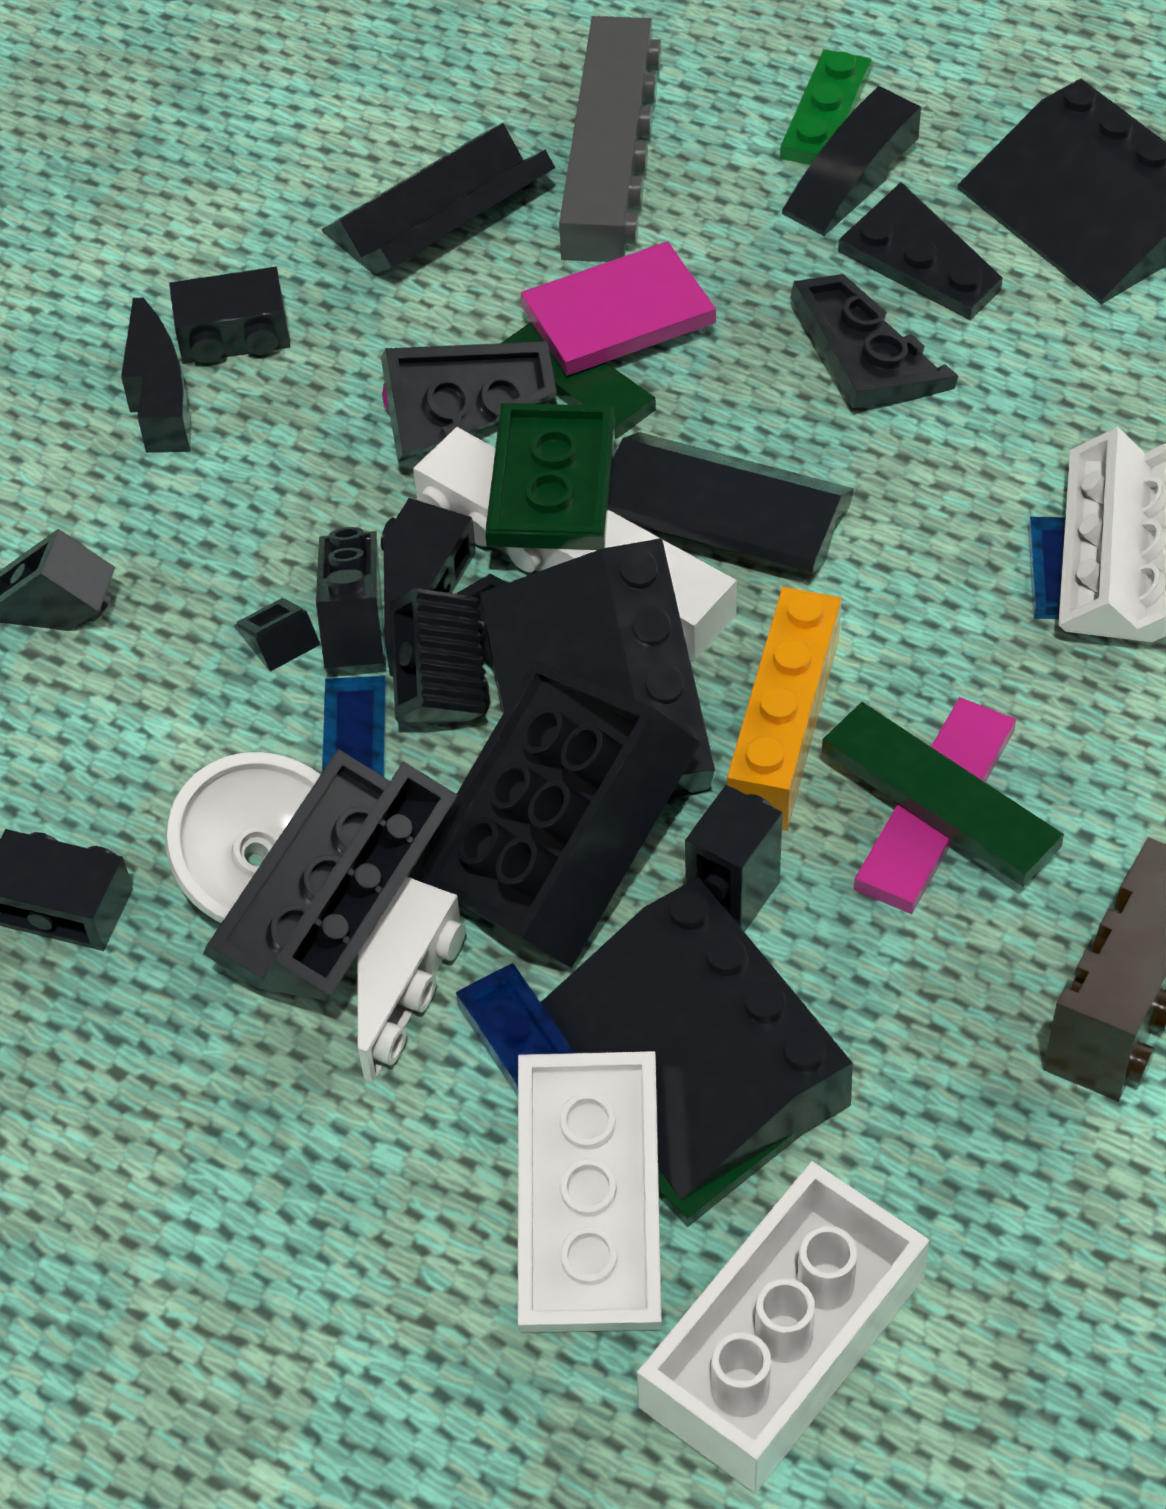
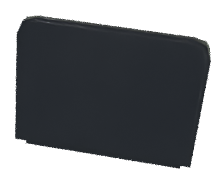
[234,598,320,672]

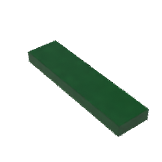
[822,702,1064,887]

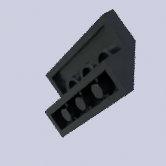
[321,123,556,275]
[608,432,854,572]
[203,749,458,1001]

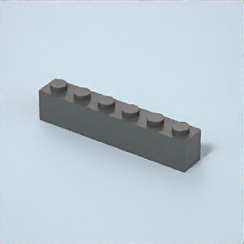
[559,16,661,262]

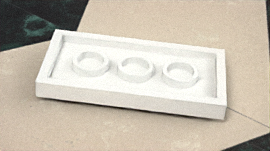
[518,1051,662,1333]

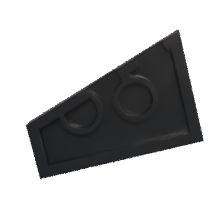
[838,182,1003,321]
[790,274,958,408]
[381,341,557,463]

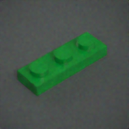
[780,49,872,165]

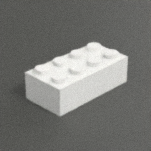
[637,1161,930,1494]

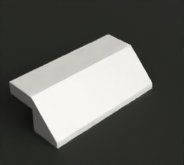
[1059,426,1166,642]

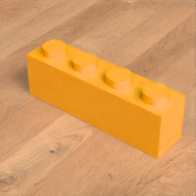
[727,587,842,831]

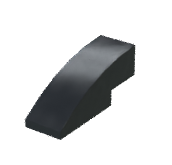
[782,86,921,236]
[121,297,191,453]

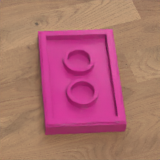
[520,241,716,376]

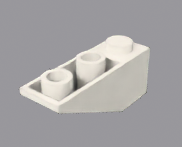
[358,877,465,1083]

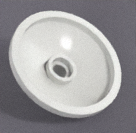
[165,752,321,923]

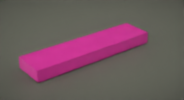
[854,697,1016,914]

